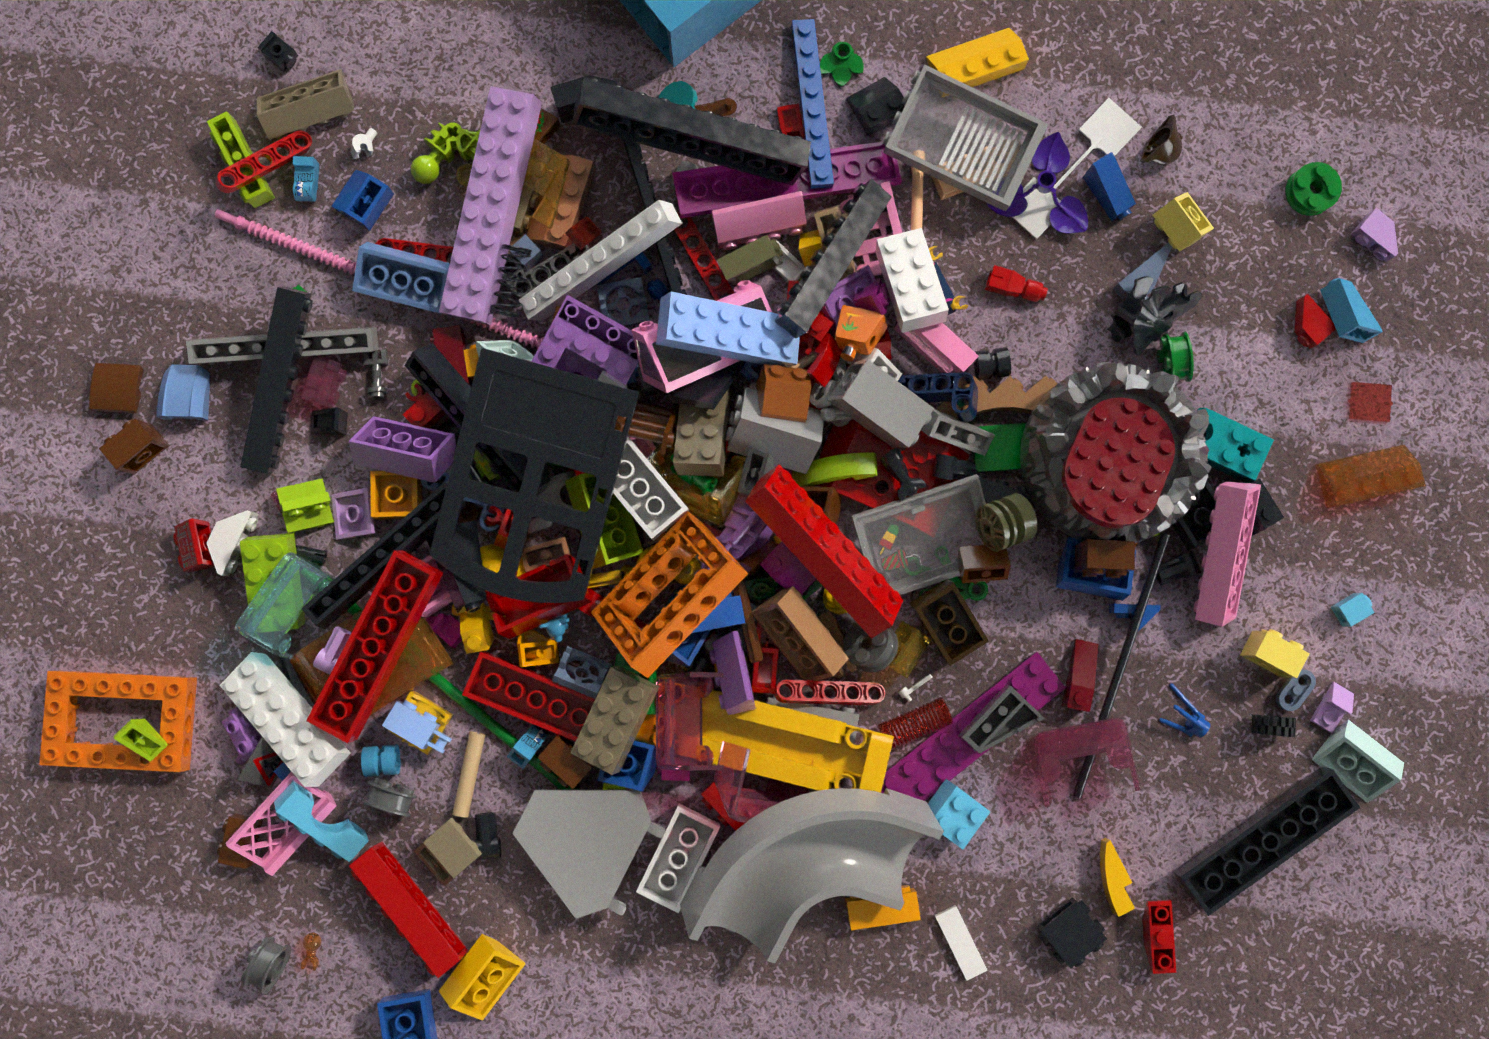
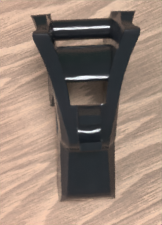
[1107,276,1202,356]

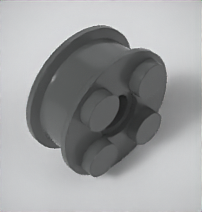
[843,622,898,673]
[361,777,417,817]
[241,936,291,995]

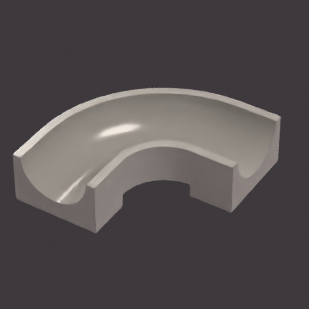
[680,788,944,963]

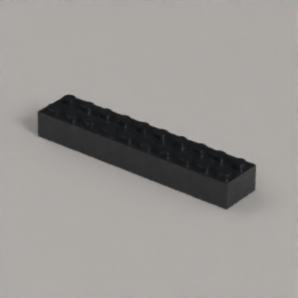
[571,78,811,186]

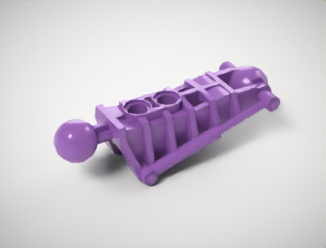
[694,465,785,577]

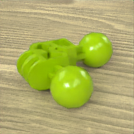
[411,122,480,184]

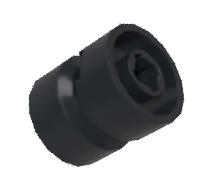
[974,347,1011,380]

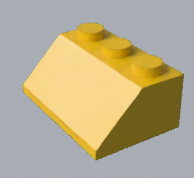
[439,934,526,1021]

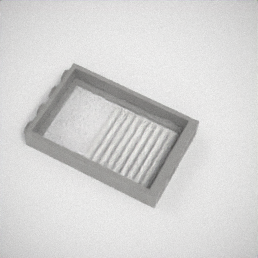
[882,65,1048,211]

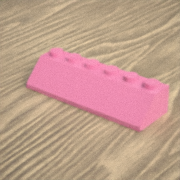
[1194,482,1261,627]

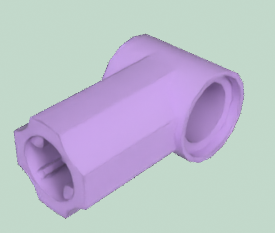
[313,626,352,675]

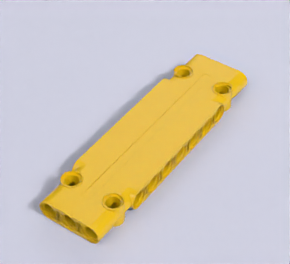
[634,677,894,793]

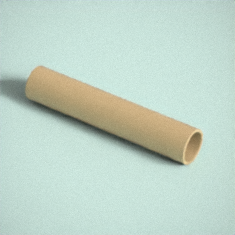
[452,731,486,817]

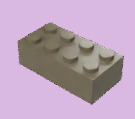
[673,387,732,476]
[571,666,660,775]

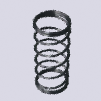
[490,244,532,318]

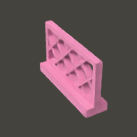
[226,772,337,876]

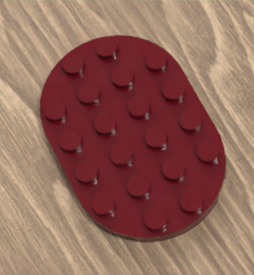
[1062,397,1175,529]

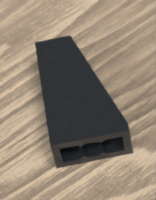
[427,520,486,614]

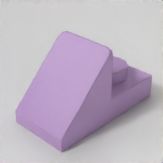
[1310,682,1354,733]

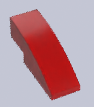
[752,621,779,694]

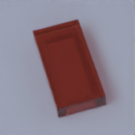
[565,216,602,250]

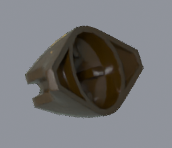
[1140,115,1183,164]

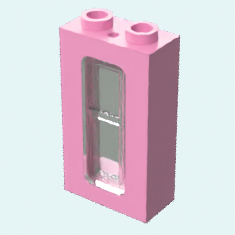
[894,318,979,373]

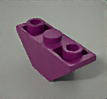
[852,278,890,315]

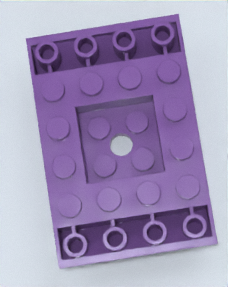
[531,295,647,385]

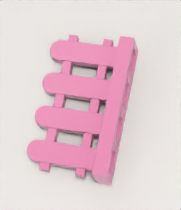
[840,181,902,276]

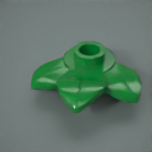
[820,42,864,87]

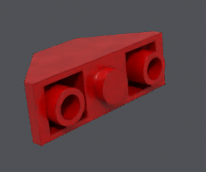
[1142,900,1177,974]

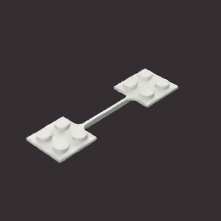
[1012,98,1142,240]

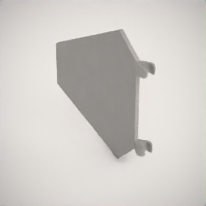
[512,790,665,919]

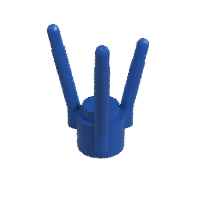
[1159,683,1210,738]

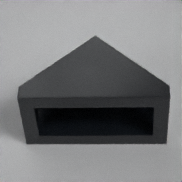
[310,407,348,435]

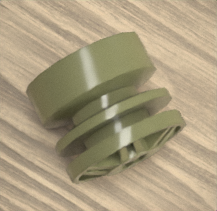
[975,493,1038,552]

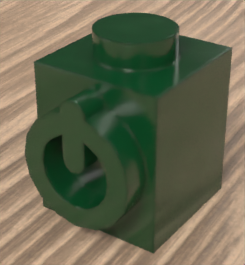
[745,568,779,601]

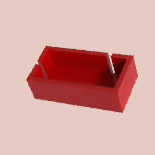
[486,554,592,639]

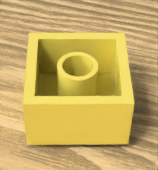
[1153,192,1214,252]
[1240,629,1310,678]

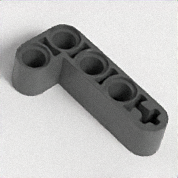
[503,241,589,300]

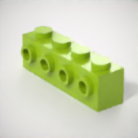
[207,111,275,208]

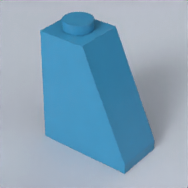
[1320,278,1383,343]

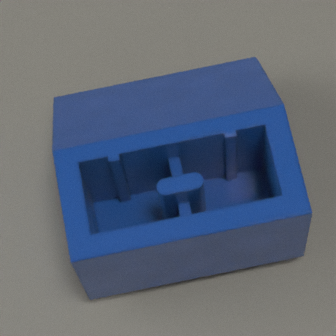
[331,170,394,231]

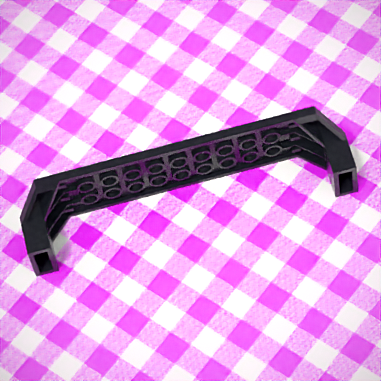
[550,75,700,397]

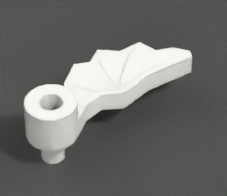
[898,674,933,702]

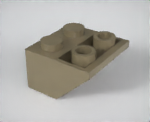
[414,818,482,887]

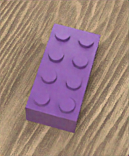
[349,416,456,483]

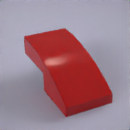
[776,103,805,140]
[807,333,842,387]

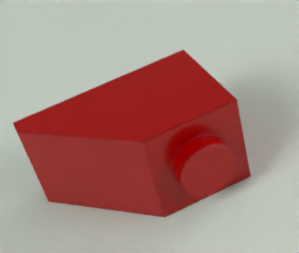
[1295,294,1336,349]

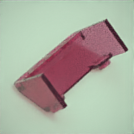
[656,672,724,771]
[1034,718,1141,807]
[714,741,814,823]

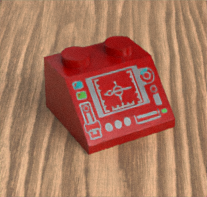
[173,518,215,572]

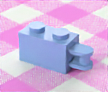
[382,699,452,753]

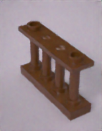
[615,389,680,455]

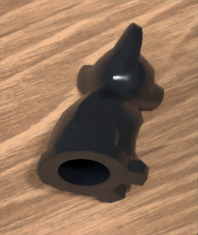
[880,447,926,501]

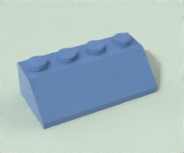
[352,242,450,314]

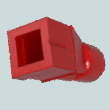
[985,265,1048,302]

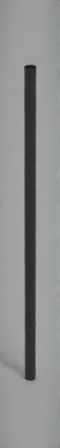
[1073,532,1170,798]

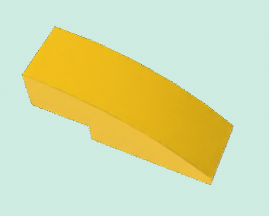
[1100,838,1135,917]

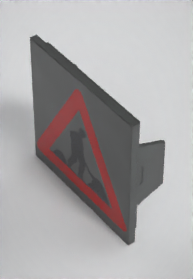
[238,738,283,788]

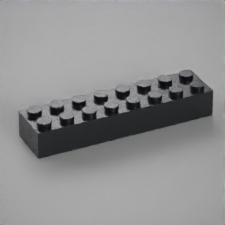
[1173,767,1360,916]

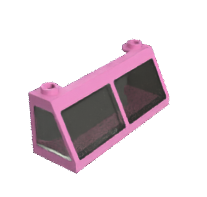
[631,280,772,393]

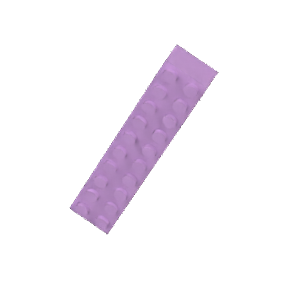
[439,86,542,325]

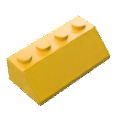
[926,28,1029,98]

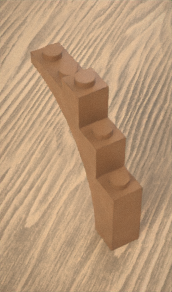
[935,376,1057,418]

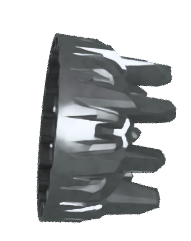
[1020,362,1212,543]

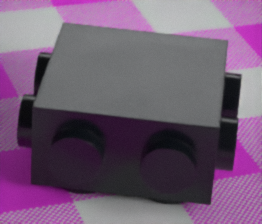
[1036,897,1107,968]

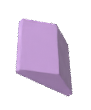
[331,488,375,540]

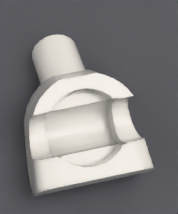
[350,128,377,159]

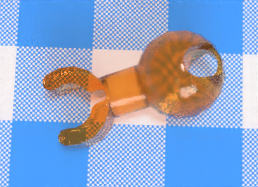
[300,932,322,971]

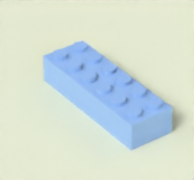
[656,292,800,367]

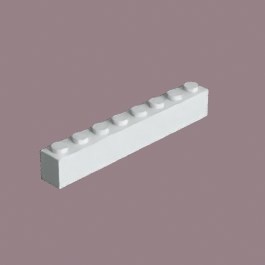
[519,200,682,321]

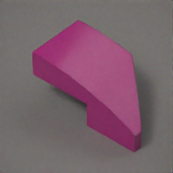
[419,614,462,648]

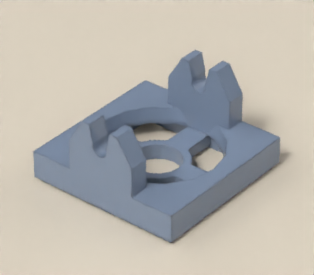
[597,277,650,327]
[552,646,612,699]

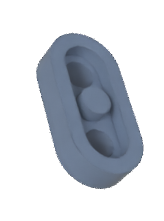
[1276,670,1316,711]

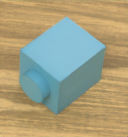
[1331,593,1375,627]

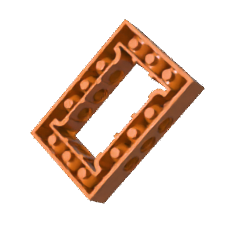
[591,511,748,678]
[39,670,197,772]

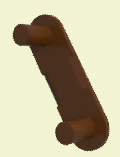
[694,98,737,117]

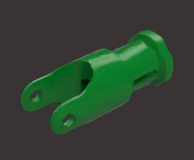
[670,454,718,496]

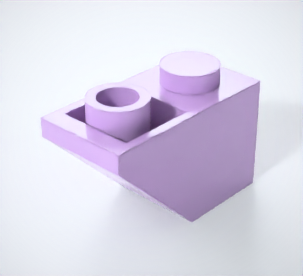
[1351,208,1398,262]

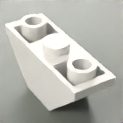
[207,510,258,576]

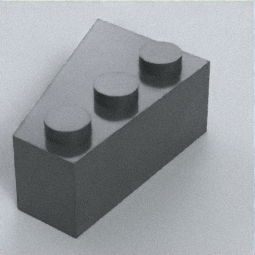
[958,685,1045,754]

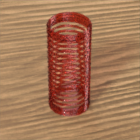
[878,697,953,750]

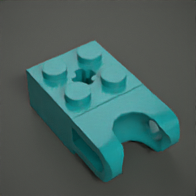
[1197,408,1274,483]

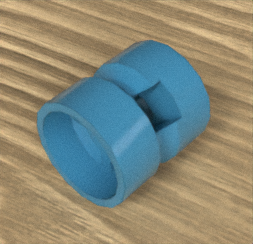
[361,744,401,777]

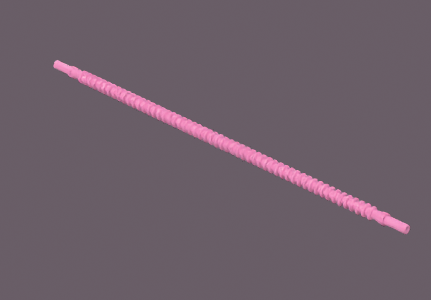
[215,209,544,350]

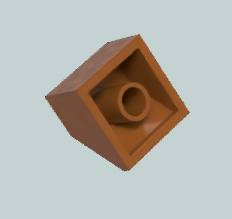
[756,363,811,422]

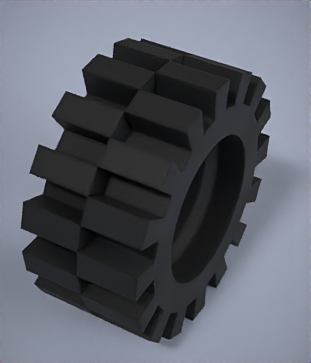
[1251,714,1296,737]

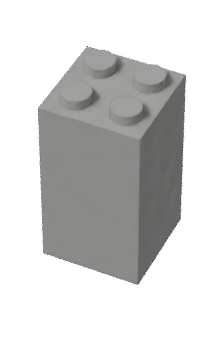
[827,359,934,448]
[725,387,824,474]

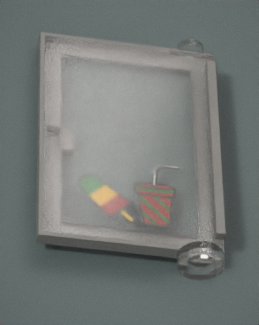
[851,474,986,595]

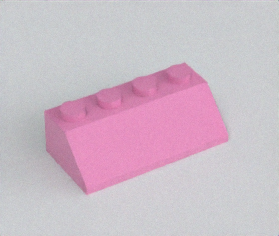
[712,191,807,250]

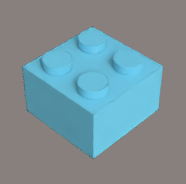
[928,779,990,849]

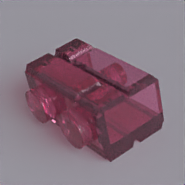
[300,355,347,408]

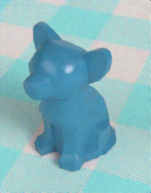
[539,613,569,642]

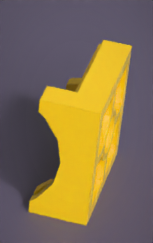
[388,691,453,755]

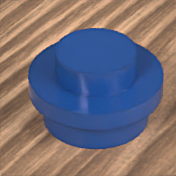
[647,279,668,301]

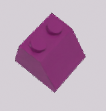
[760,542,817,595]

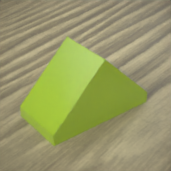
[113,719,168,762]

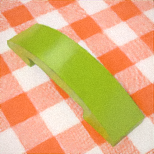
[792,453,877,487]

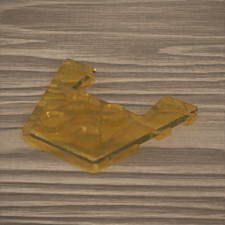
[523,139,570,229]

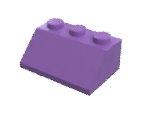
[710,631,756,715]

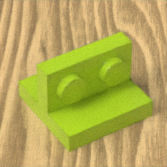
[276,478,334,533]

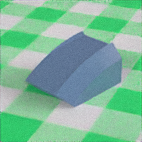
[156,364,210,420]

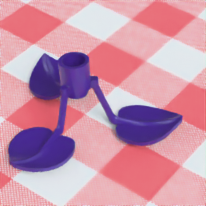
[986,132,1088,234]

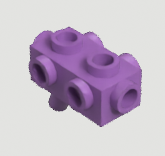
[222,707,263,764]

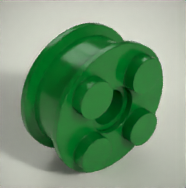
[1285,162,1342,216]
[1157,332,1194,382]

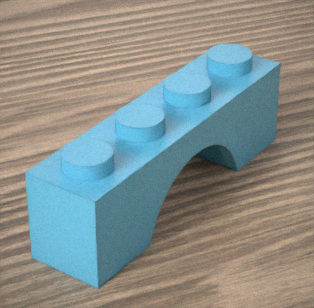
[274,780,369,862]

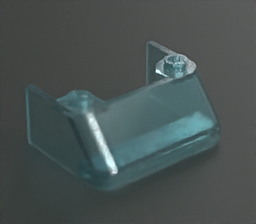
[235,552,336,659]

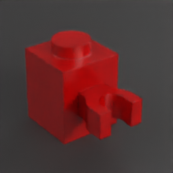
[799,313,834,357]

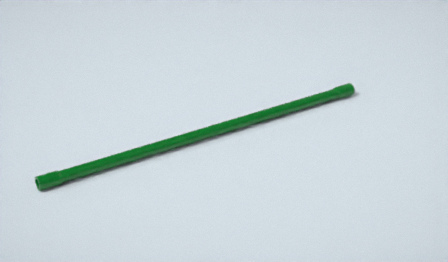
[300,563,580,790]

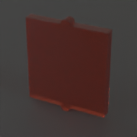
[1348,382,1393,422]

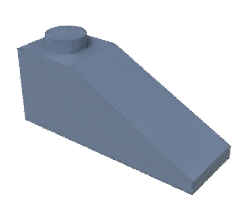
[1113,242,1172,300]

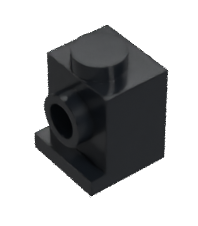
[257,31,299,72]

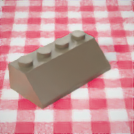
[257,69,354,140]

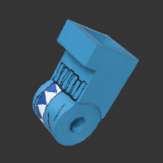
[293,156,319,202]
[507,724,549,769]

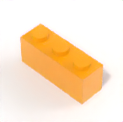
[845,885,921,930]

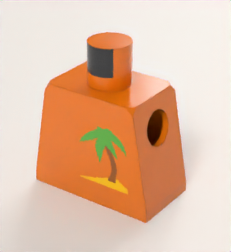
[835,305,888,362]

